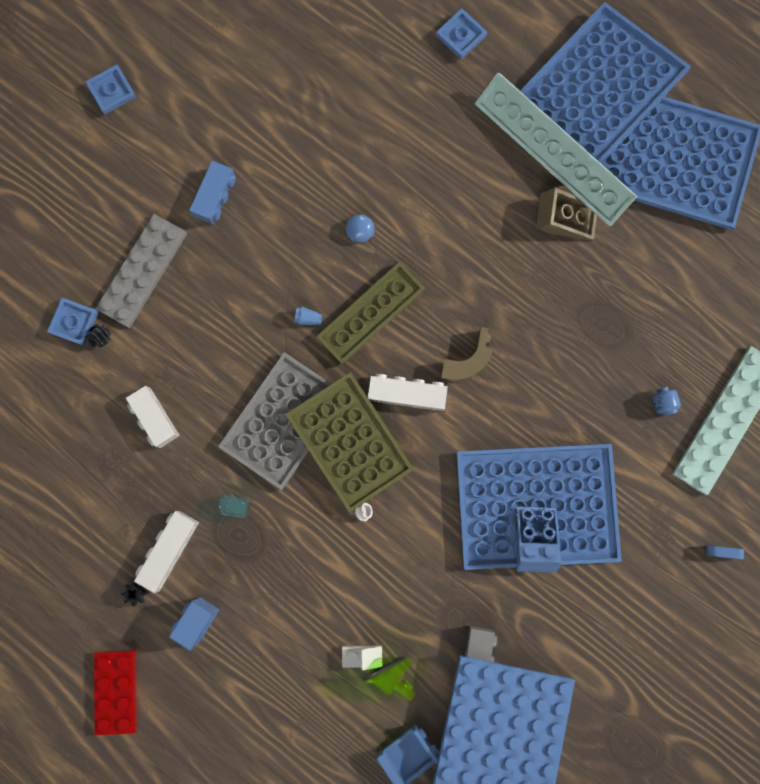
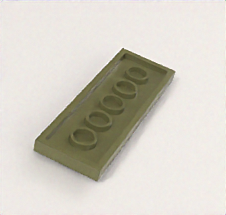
[316,262,426,365]

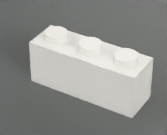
[126,386,180,448]

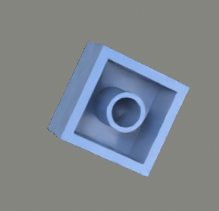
[170,597,220,650]

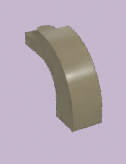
[440,327,493,382]

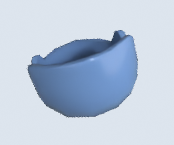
[345,215,375,243]

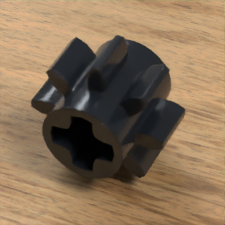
[86,324,111,348]
[121,581,148,607]

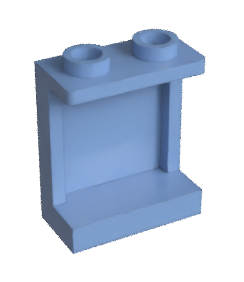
[376,724,439,784]

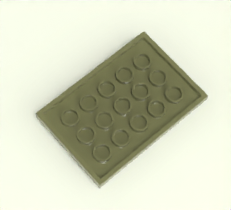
[285,372,414,513]

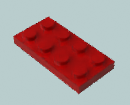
[94,650,137,736]

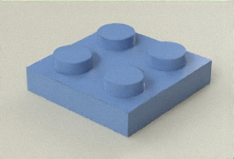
[436,8,488,60]
[86,64,136,114]
[47,298,99,346]

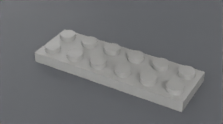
[96,214,187,328]

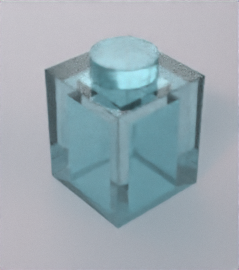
[219,495,250,519]

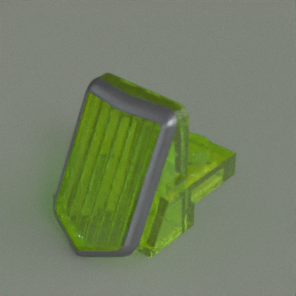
[362,656,415,701]

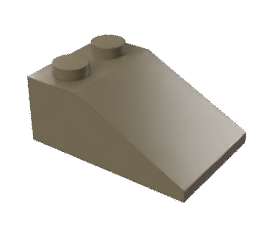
[536,188,597,241]

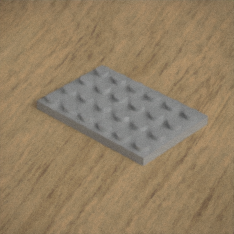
[218,352,331,490]

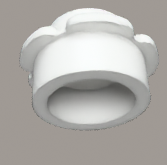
[355,503,373,521]

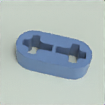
[705,545,744,559]

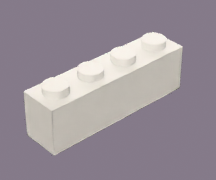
[368,374,448,411]
[134,511,199,593]

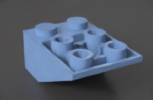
[516,507,561,573]

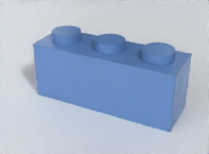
[189,161,236,225]

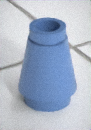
[294,306,322,325]

